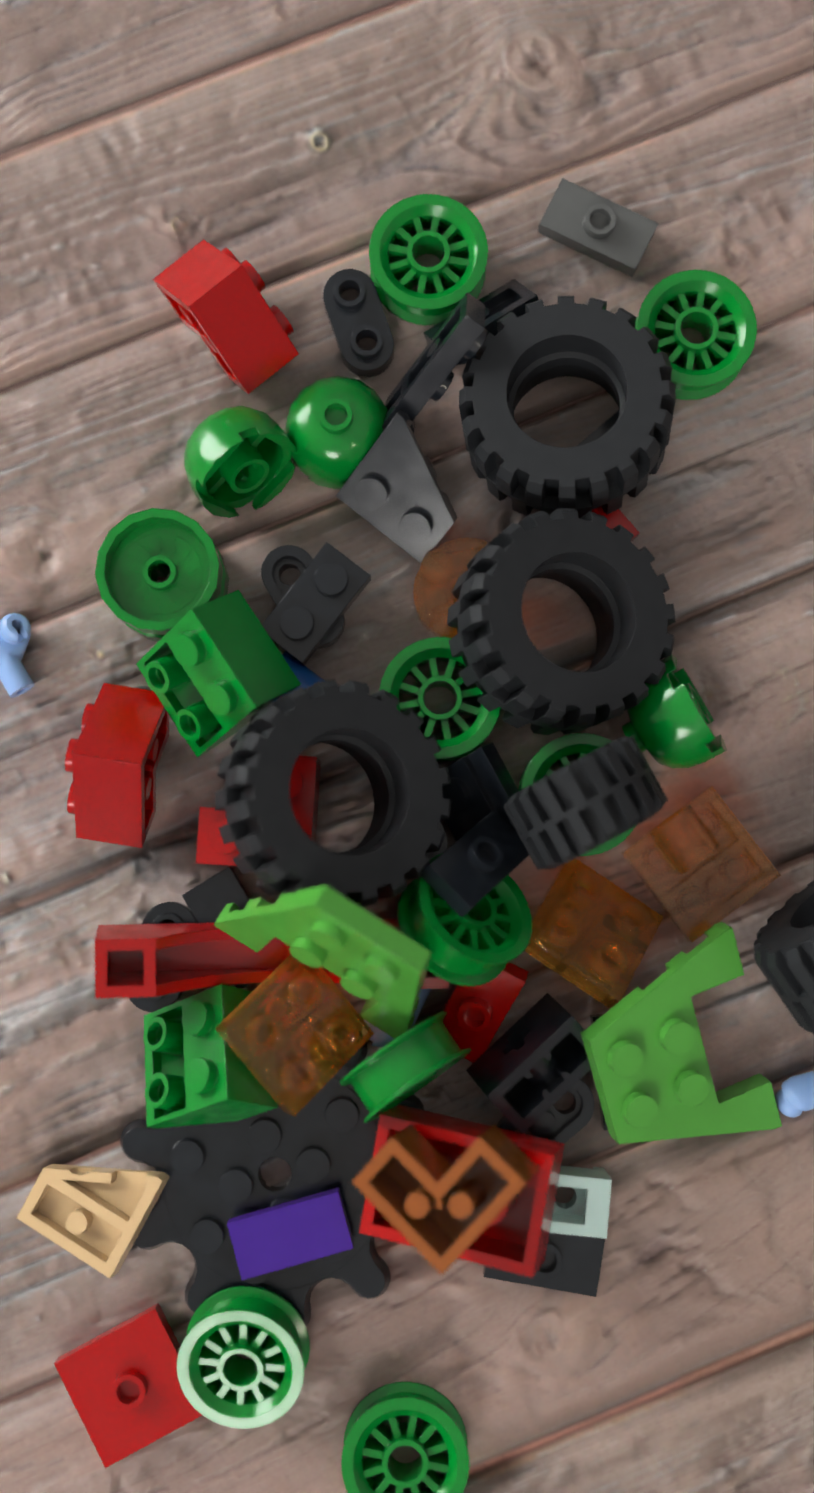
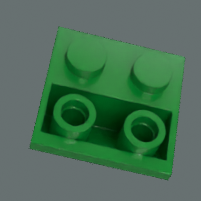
[136,590,301,757]
[143,984,278,1129]

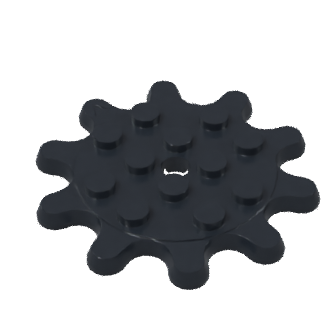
[120,1011,424,1327]

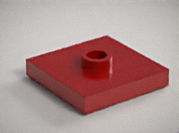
[54,1303,202,1468]

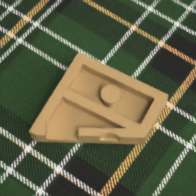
[16,1164,170,1279]

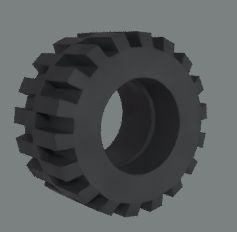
[504,737,668,869]

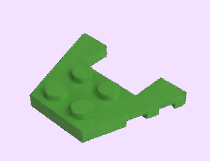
[214,885,432,1039]
[581,921,782,1144]

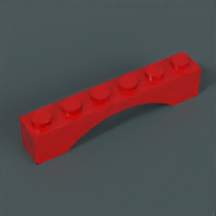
[95,919,449,999]

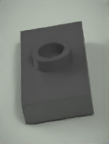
[538,178,658,277]

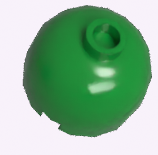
[285,376,388,490]
[184,406,297,518]
[622,655,727,768]

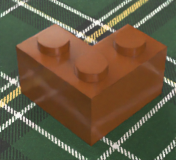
[352,1125,539,1276]

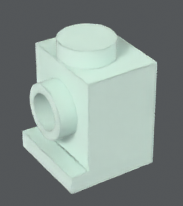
[550,1166,612,1239]

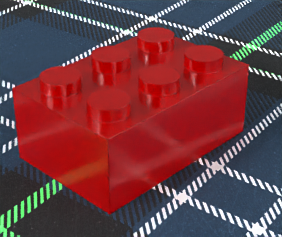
[359,1104,565,1278]

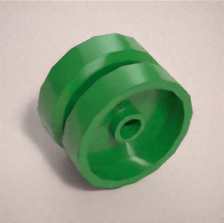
[95,508,229,642]

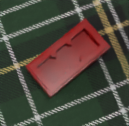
[441,962,529,1063]

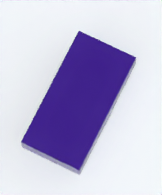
[227,1187,354,1280]

